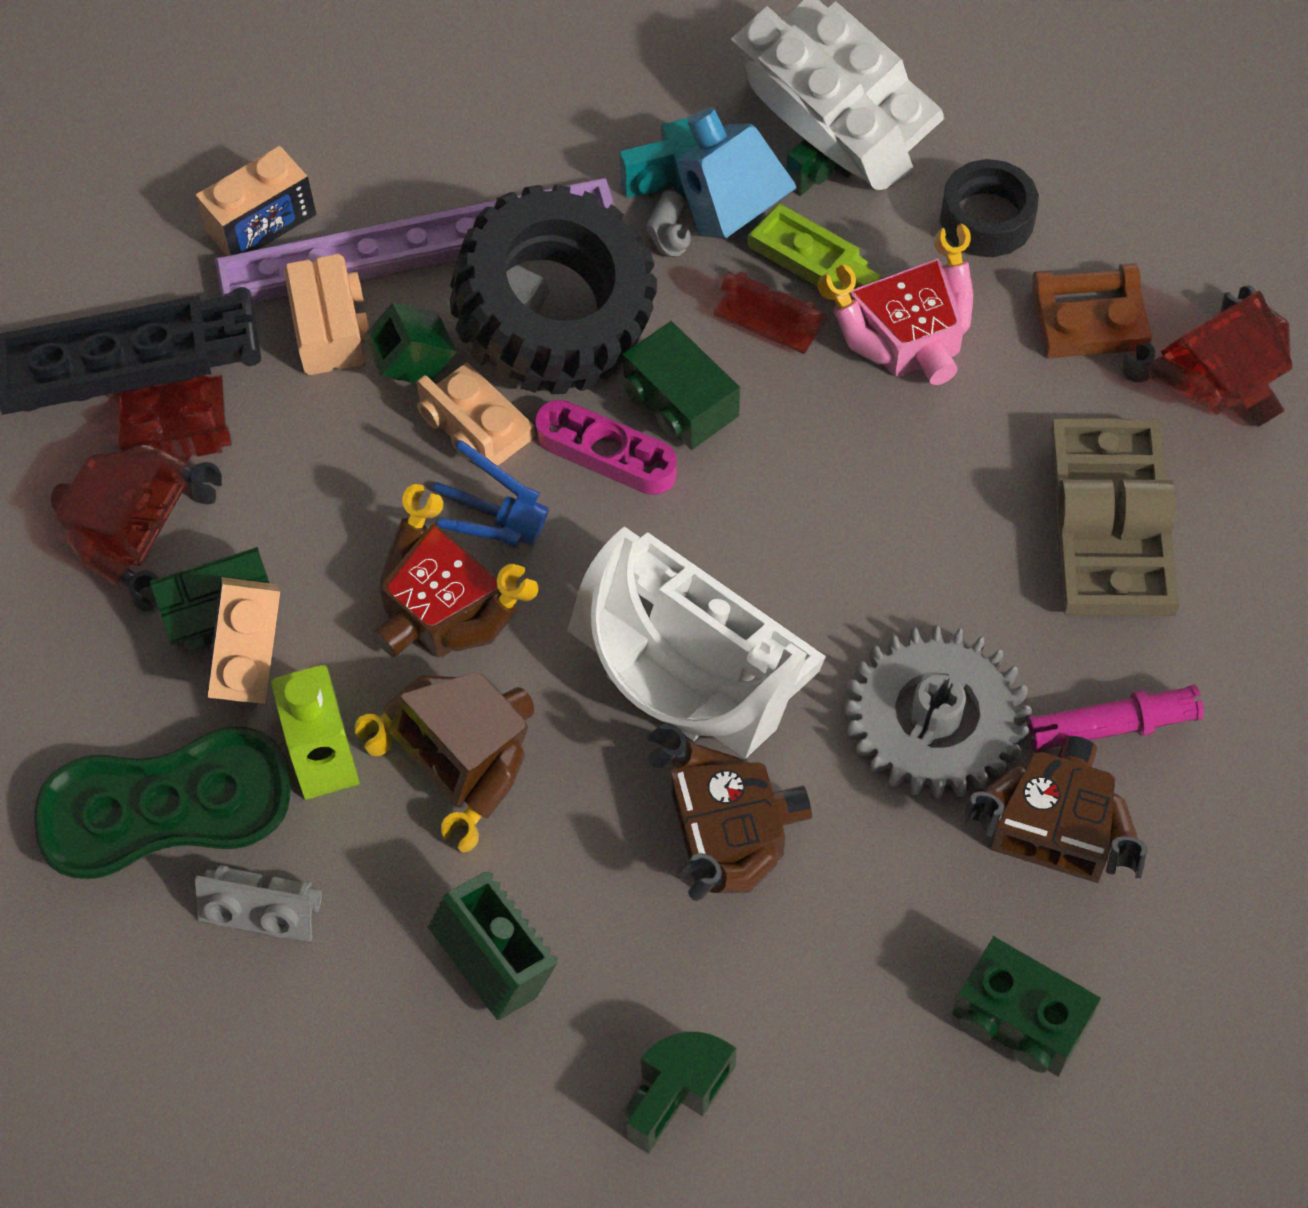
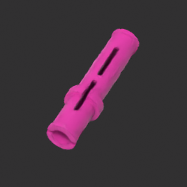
[1027,684,1204,752]

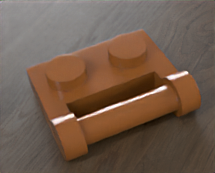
[1033,263,1152,358]

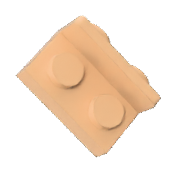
[416,362,536,466]

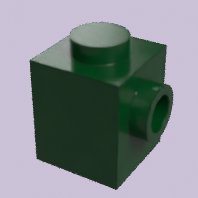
[363,302,457,383]

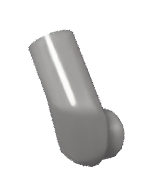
[646,191,691,257]

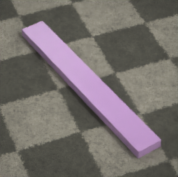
[215,178,614,303]

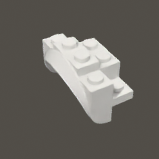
[731,0,945,190]
[567,526,826,759]

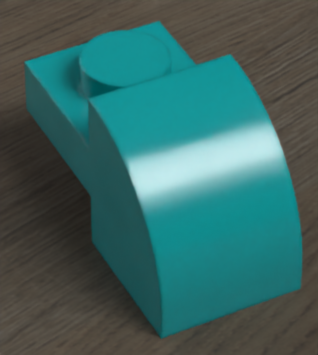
[620,116,698,199]

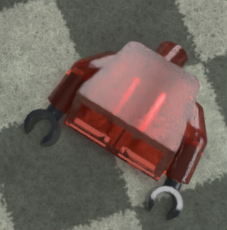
[1123,285,1293,427]
[51,443,222,611]

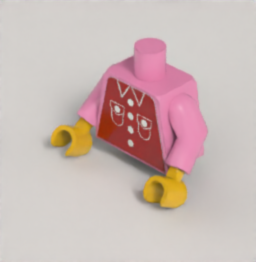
[817,224,973,385]

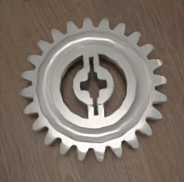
[844,624,1032,799]

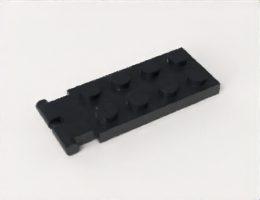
[0,287,261,415]

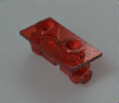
[714,271,828,355]

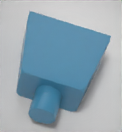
[676,108,796,238]

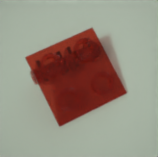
[119,375,232,468]

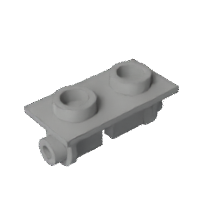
[195,865,322,943]

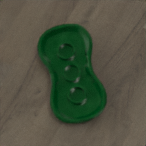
[34,726,290,879]

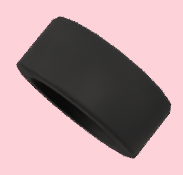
[940,159,1039,257]

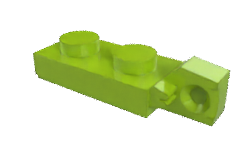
[748,203,882,295]

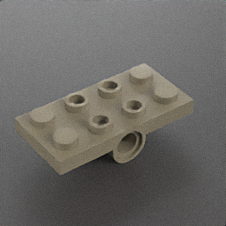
[1050,418,1179,616]

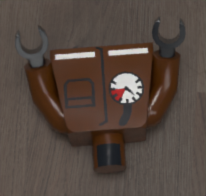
[647,723,812,901]
[961,736,1148,883]

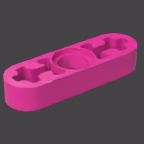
[535,400,677,495]

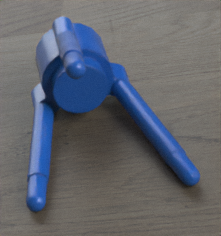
[432,440,549,548]

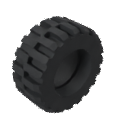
[449,184,657,395]

